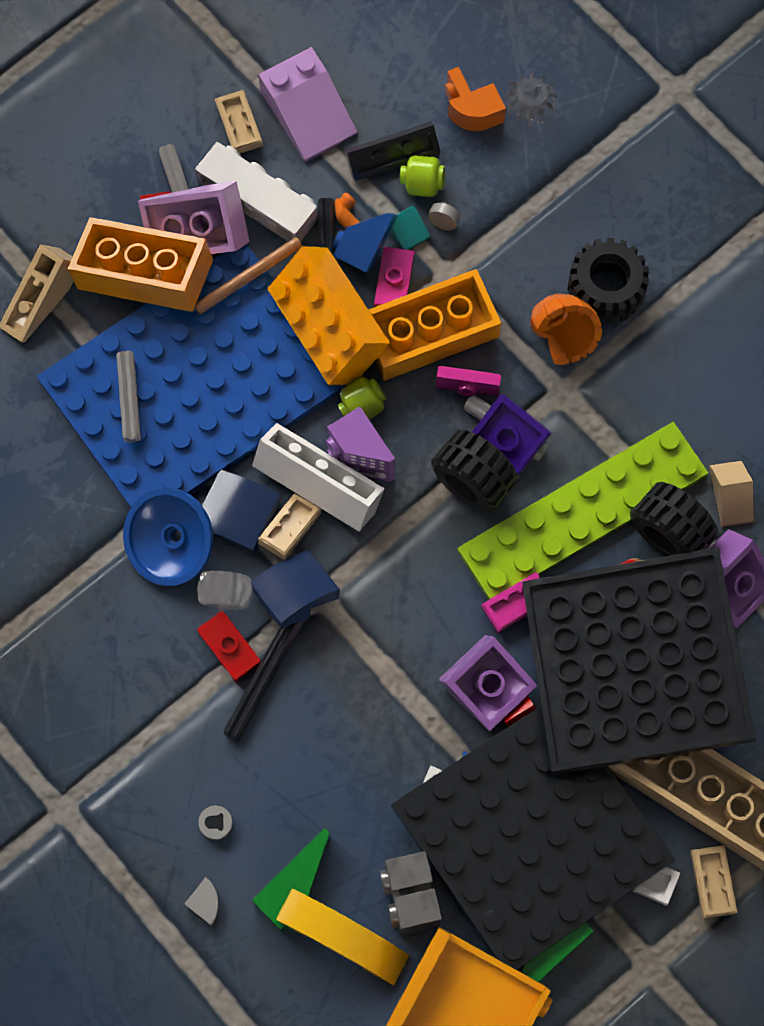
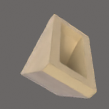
[709,461,754,528]

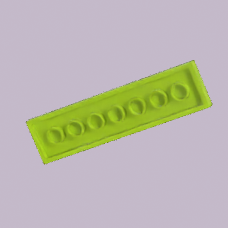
[457,421,709,600]

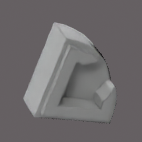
[185,877,219,926]

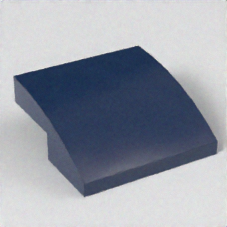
[202,470,282,553]
[250,550,340,628]

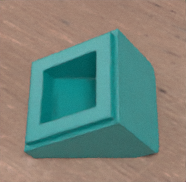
[390,206,430,250]

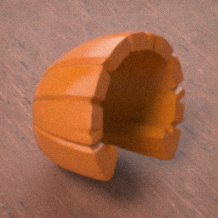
[530,293,602,365]

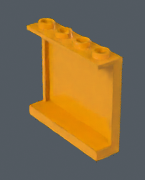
[386,927,553,1026]

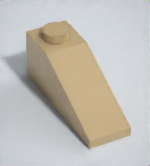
[0,244,74,342]

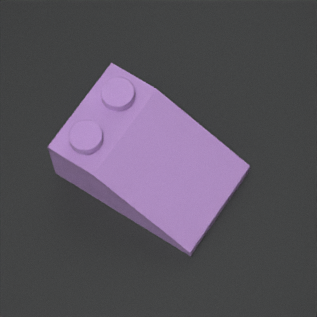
[258,47,358,163]
[138,181,250,254]

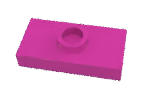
[374,246,414,307]
[436,366,501,397]
[481,572,540,634]

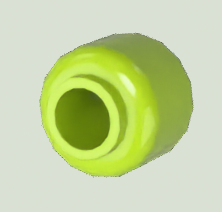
[400,156,446,197]
[338,377,387,420]

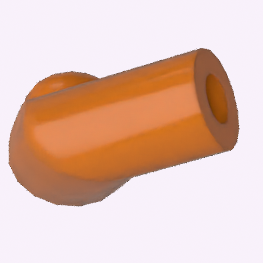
[334,193,360,229]

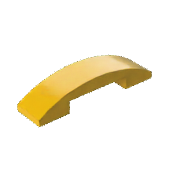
[275,889,409,986]

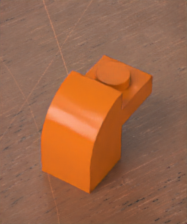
[444,67,506,131]

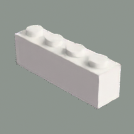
[195,142,318,242]
[252,423,385,532]

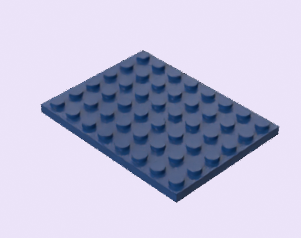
[36,244,347,508]

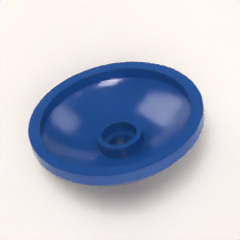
[123,488,214,586]

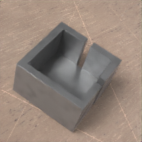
[380,851,442,936]

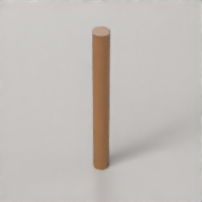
[194,237,302,315]

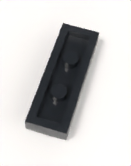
[344,121,441,181]

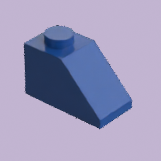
[332,213,398,272]

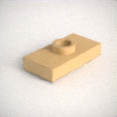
[215,90,263,153]
[258,493,322,560]
[690,845,738,919]

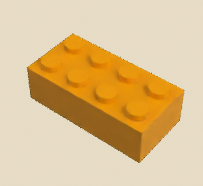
[68,217,213,312]
[267,246,390,385]
[368,269,501,381]

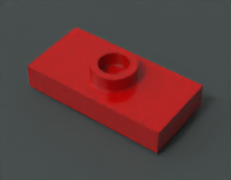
[196,610,261,683]

